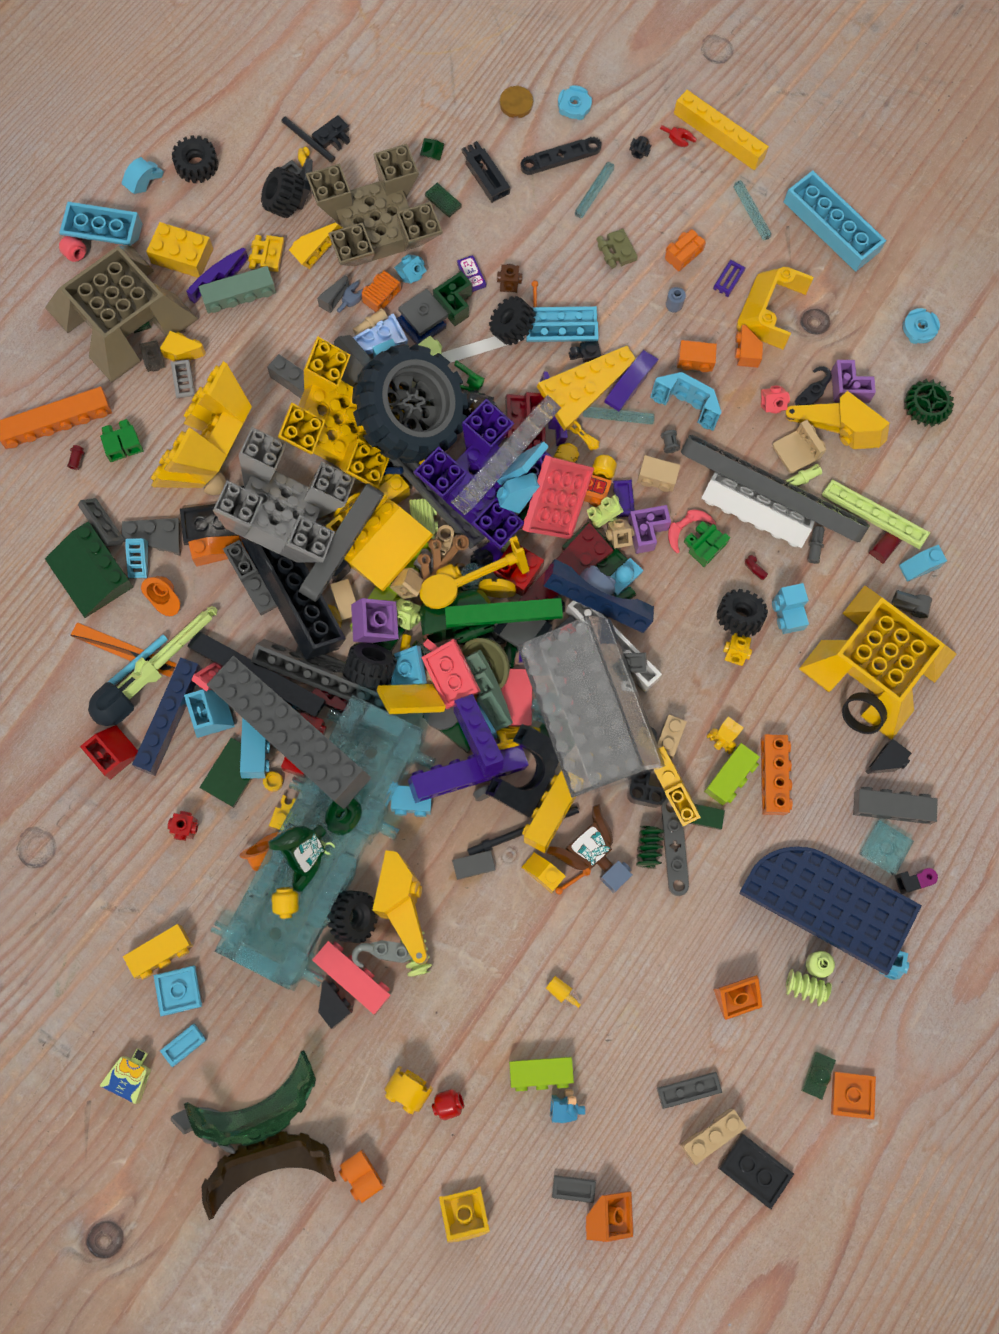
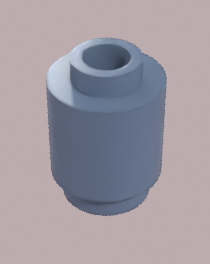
[666,287,686,313]

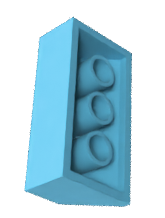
[59,202,142,246]

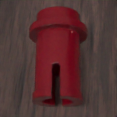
[67,445,85,470]

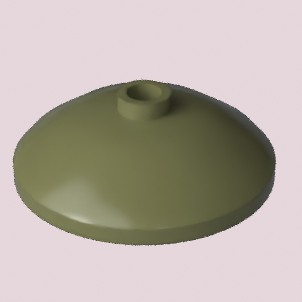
[461,638,510,694]

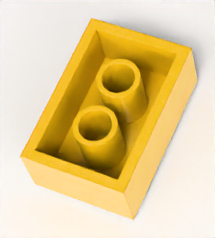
[146,222,213,278]

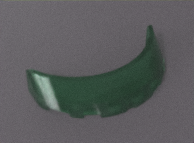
[184,1050,316,1147]

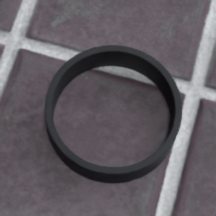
[842,692,887,734]

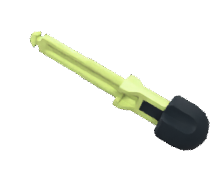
[88,606,218,726]

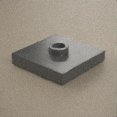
[398,289,448,336]

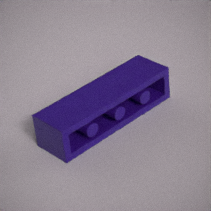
[453,694,504,777]

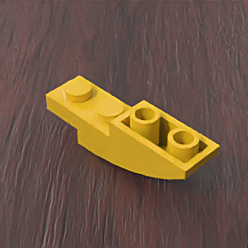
[654,745,701,826]

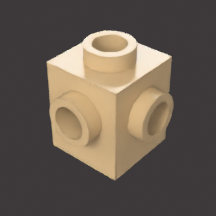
[606,519,634,548]

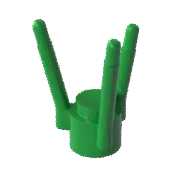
[454,360,485,391]

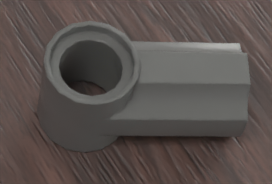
[891,590,932,618]

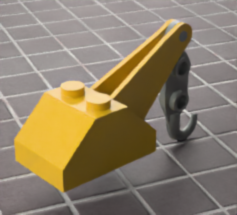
[352,850,428,968]

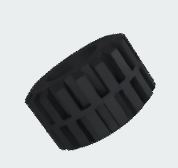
[261,167,303,218]
[344,642,397,689]

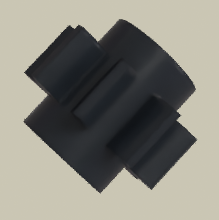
[629,136,652,159]
[470,548,493,570]

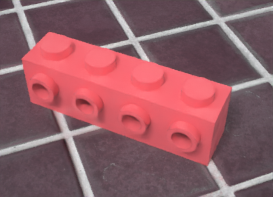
[312,941,391,1015]

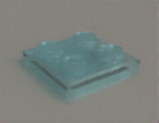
[859,820,914,875]

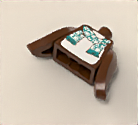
[546,804,613,872]

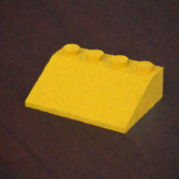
[344,499,433,591]

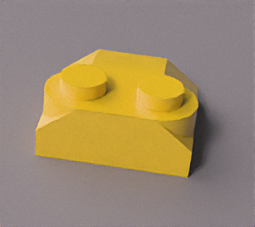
[439,1187,490,1243]

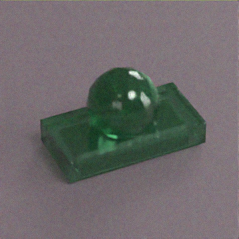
[801,1052,836,1100]

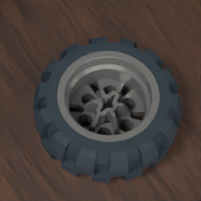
[352,344,468,463]

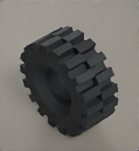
[172,135,218,184]
[489,296,536,345]
[716,589,768,637]
[327,890,378,943]

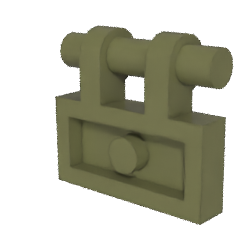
[596,229,638,269]

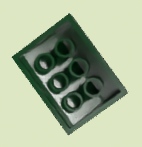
[45,521,134,618]

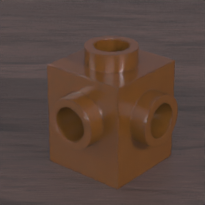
[497,264,522,293]

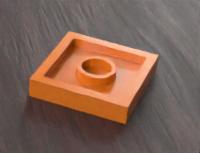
[831,1072,876,1120]

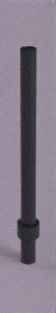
[467,806,579,856]

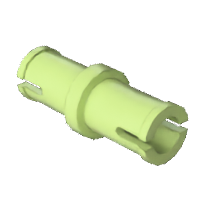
[785,464,822,486]

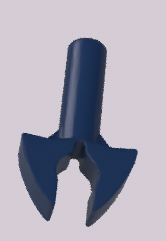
[382,461,404,478]

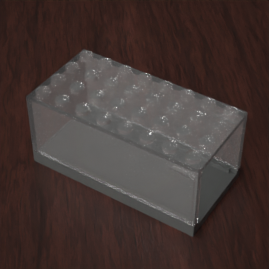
[517,615,665,798]

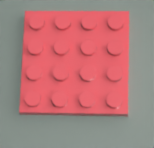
[522,455,594,539]

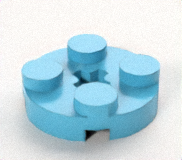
[558,86,592,120]
[903,308,940,344]

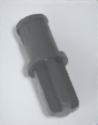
[808,526,825,564]

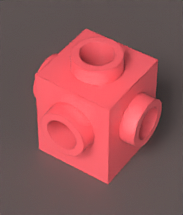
[761,385,790,413]

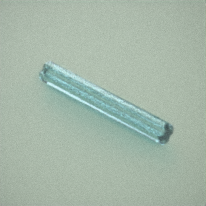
[575,162,614,218]
[734,180,772,241]
[583,407,655,424]

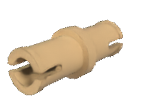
[353,308,388,335]

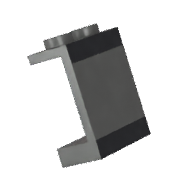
[493,620,553,662]

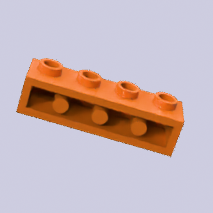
[761,734,793,815]

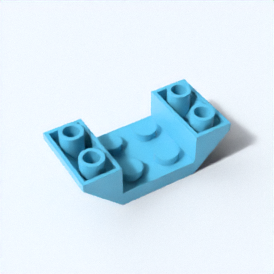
[650,372,722,431]

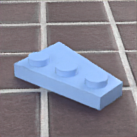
[353,313,408,355]

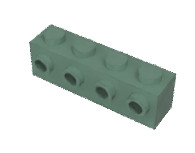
[198,266,276,314]

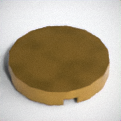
[499,86,533,118]

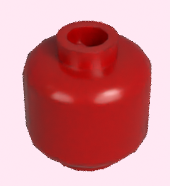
[432,1089,464,1121]

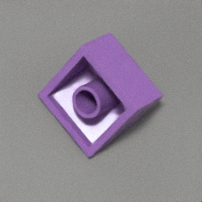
[351,598,399,643]

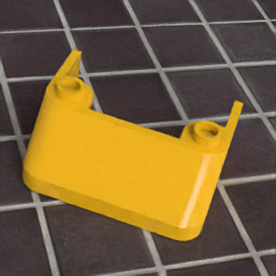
[736,267,814,349]

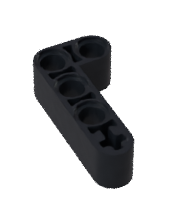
[627,727,666,808]

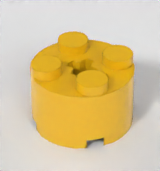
[384,1066,433,1115]

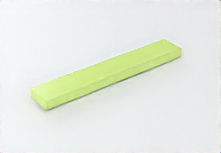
[822,479,930,549]

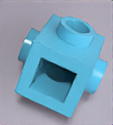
[394,254,427,284]
[879,950,909,980]

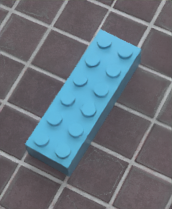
[784,171,886,272]

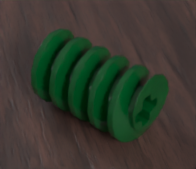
[636,826,665,869]

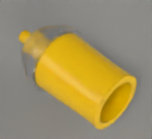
[545,976,581,1008]

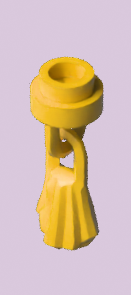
[567,419,600,451]

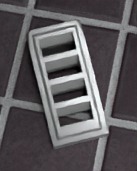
[171,360,195,398]

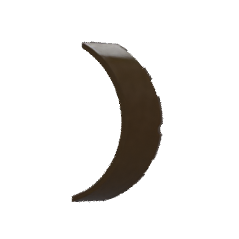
[201,1131,337,1220]

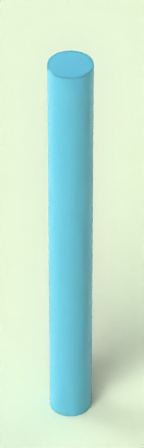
[108,634,168,685]

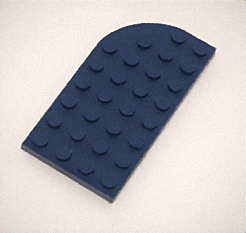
[739,846,922,976]

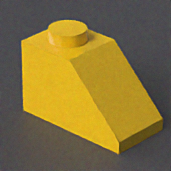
[521,852,566,894]

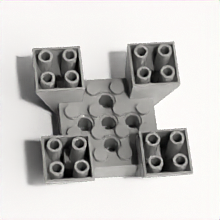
[213,427,355,562]

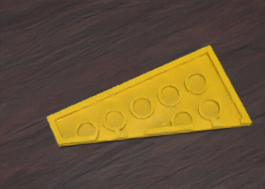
[537,346,636,431]

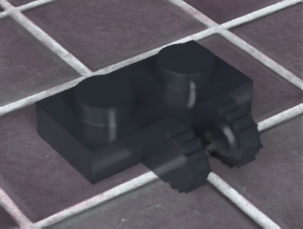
[312,115,350,151]

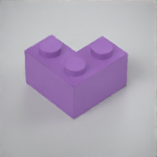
[831,360,876,403]
[628,505,671,554]

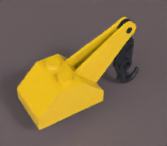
[786,366,890,449]

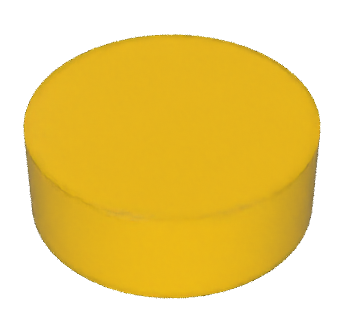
[263,771,283,792]

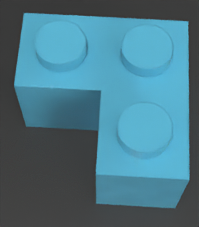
[772,583,809,634]

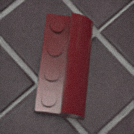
[505,392,546,459]

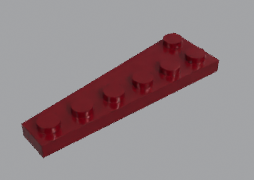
[518,523,613,601]

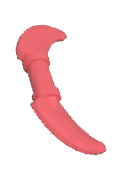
[668,510,716,553]

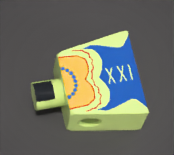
[100,1048,151,1104]

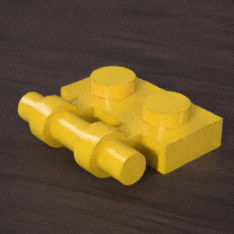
[248,235,285,272]

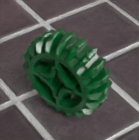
[904,379,954,427]

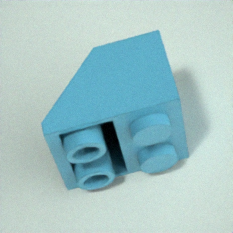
[184,689,235,738]

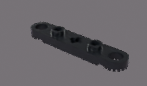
[520,136,602,175]

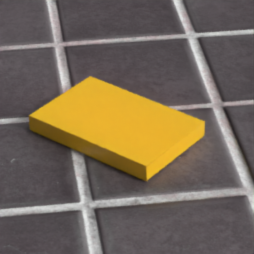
[377,684,446,714]

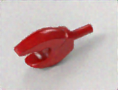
[660,125,697,147]

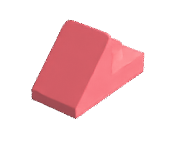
[192,662,222,692]

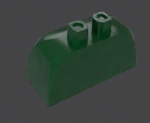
[420,586,494,643]

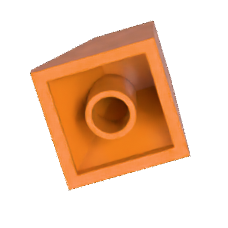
[586,1191,633,1242]

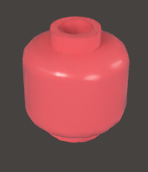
[59,236,86,262]

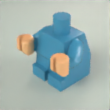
[550,1089,585,1123]

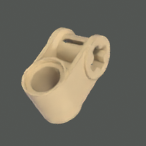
[431,525,454,560]

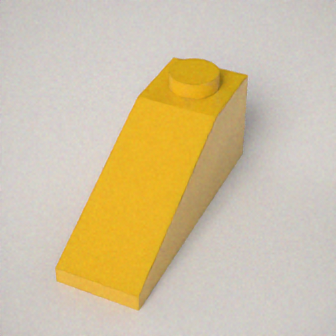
[289,222,343,269]

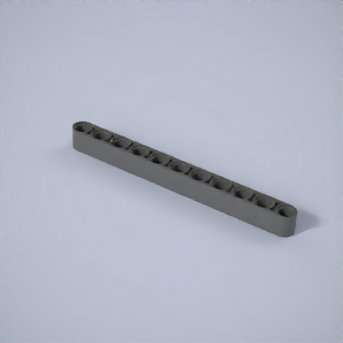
[681,435,870,542]

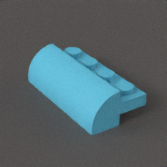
[525,306,599,342]

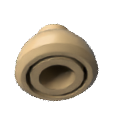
[204,471,226,496]

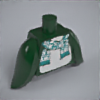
[268,825,327,893]

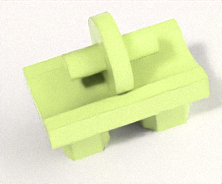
[587,495,623,529]

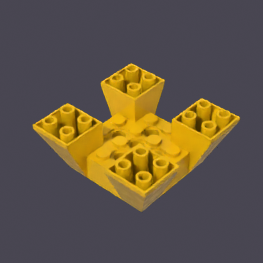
[278,336,409,489]
[150,361,252,488]
[799,585,957,739]

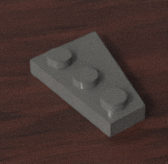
[122,518,180,556]

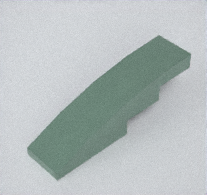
[465,650,513,731]

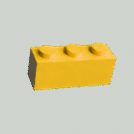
[123,924,193,980]

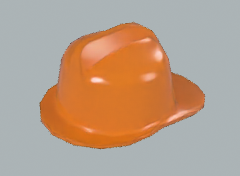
[141,576,181,616]
[239,832,281,871]

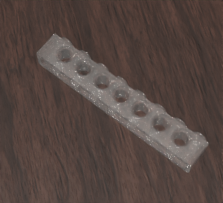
[451,395,561,515]

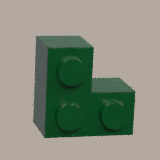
[433,271,472,326]

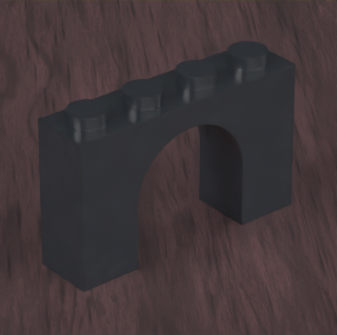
[485,724,567,818]

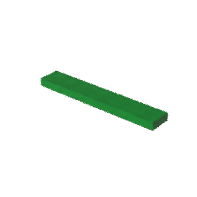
[445,598,563,627]

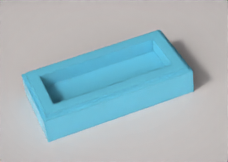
[160,1024,207,1067]

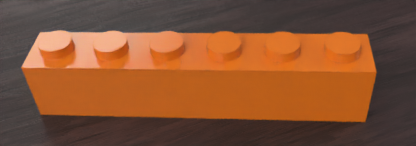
[0,386,112,449]

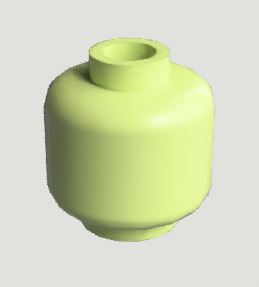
[806,951,835,978]

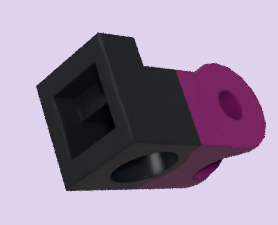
[894,868,938,894]

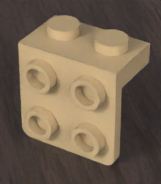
[773,420,827,473]

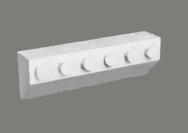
[701,472,815,548]

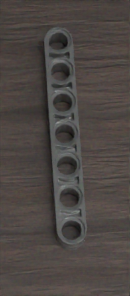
[299,483,384,602]

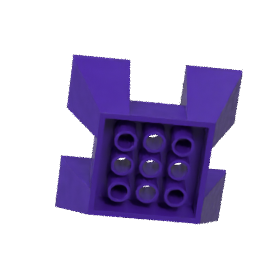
[413,399,552,549]

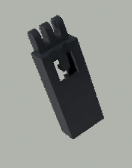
[461,141,510,203]

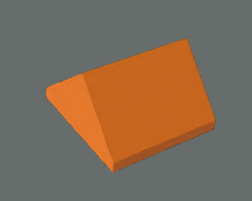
[713,975,763,1020]

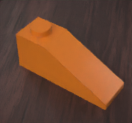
[188,536,248,567]

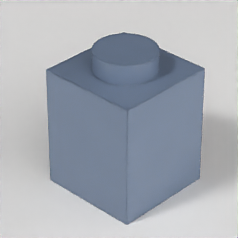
[600,861,632,894]

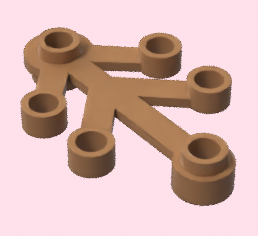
[417,535,469,584]

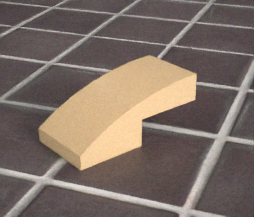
[330,579,356,620]

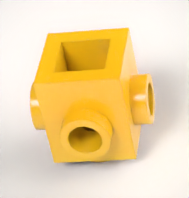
[723,633,752,666]

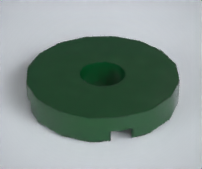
[325,798,362,835]

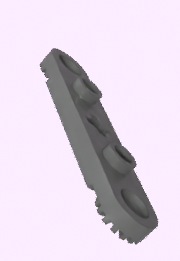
[661,798,689,896]

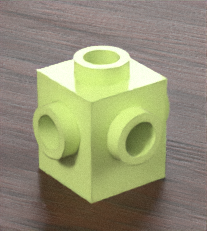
[396,598,420,630]

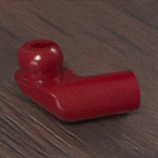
[745,555,768,580]

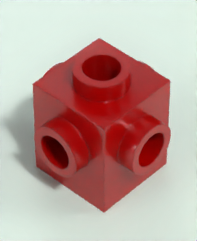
[167,811,199,841]

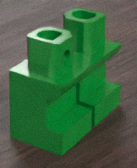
[100,419,144,463]
[684,521,731,568]

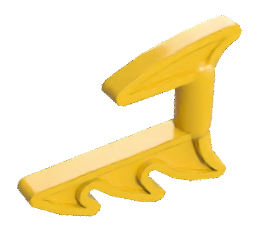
[494,726,540,750]

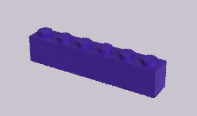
[408,745,529,803]

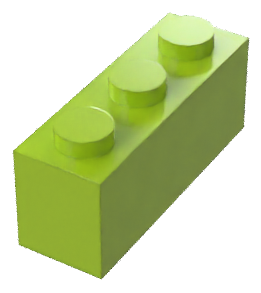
[704,743,760,806]
[509,1057,574,1092]

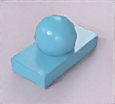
[610,558,644,596]

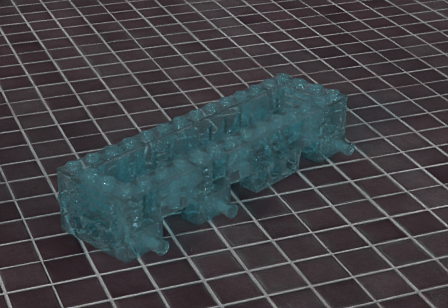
[210,695,436,991]

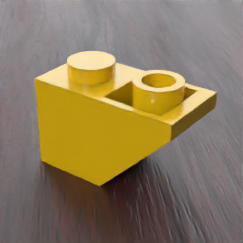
[160,331,206,361]

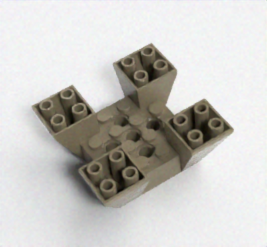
[306,144,443,267]
[45,246,198,383]

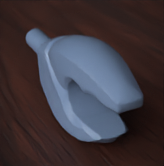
[337,281,363,313]

